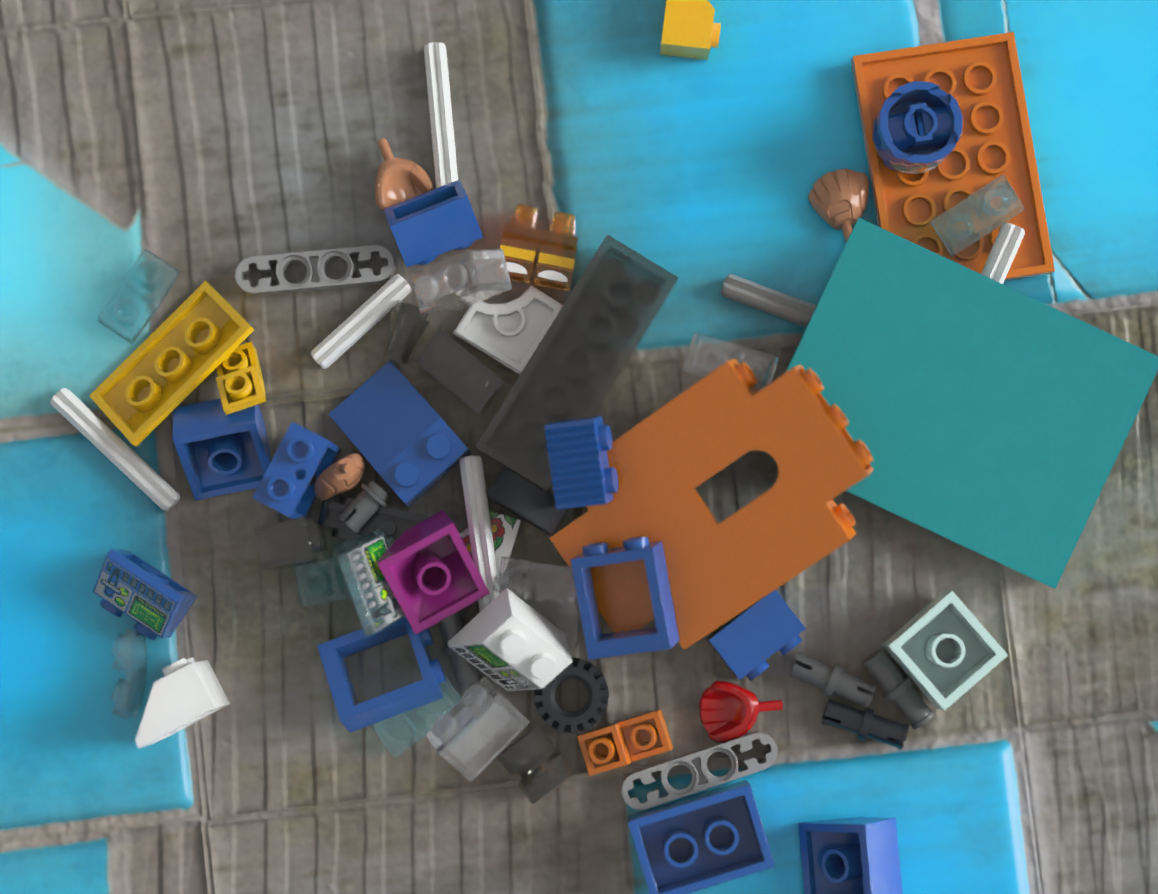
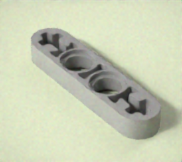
[235,245,396,296]
[621,731,778,810]

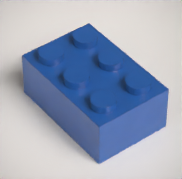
[627,780,775,894]

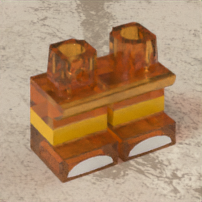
[493,204,578,292]

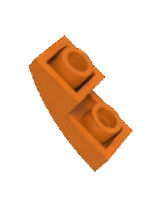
[577,709,673,776]

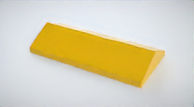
[89,280,254,447]

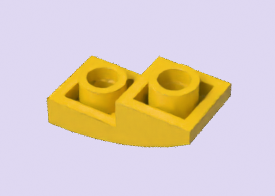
[216,341,266,415]

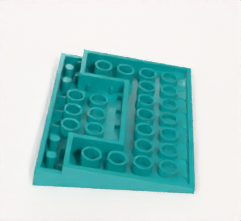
[759,217,1158,589]

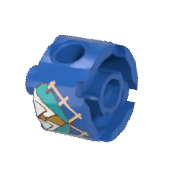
[872,81,963,174]

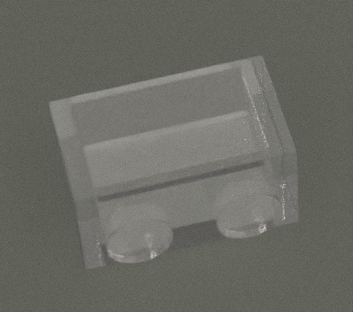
[411,249,512,314]
[426,676,530,782]

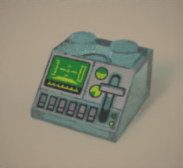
[333,529,405,637]

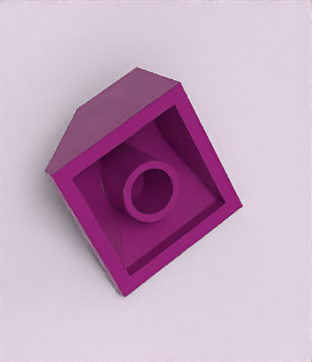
[376,510,490,634]

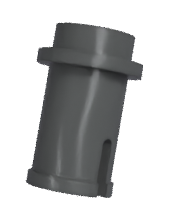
[337,480,390,534]

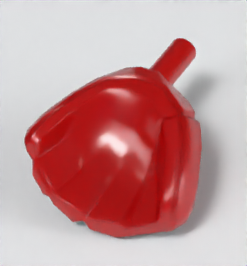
[699,681,783,743]

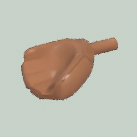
[375,138,435,210]
[808,169,869,242]
[314,453,366,501]

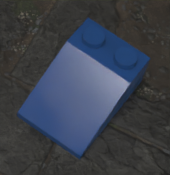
[329,361,471,507]

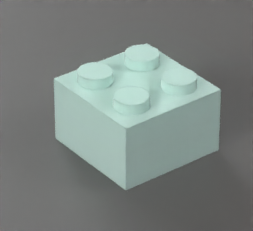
[882,591,1008,711]

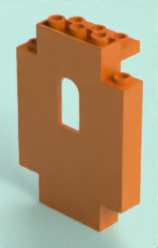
[550,359,874,650]

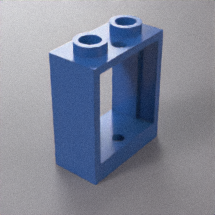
[252,422,342,521]
[570,536,680,660]
[317,614,446,733]

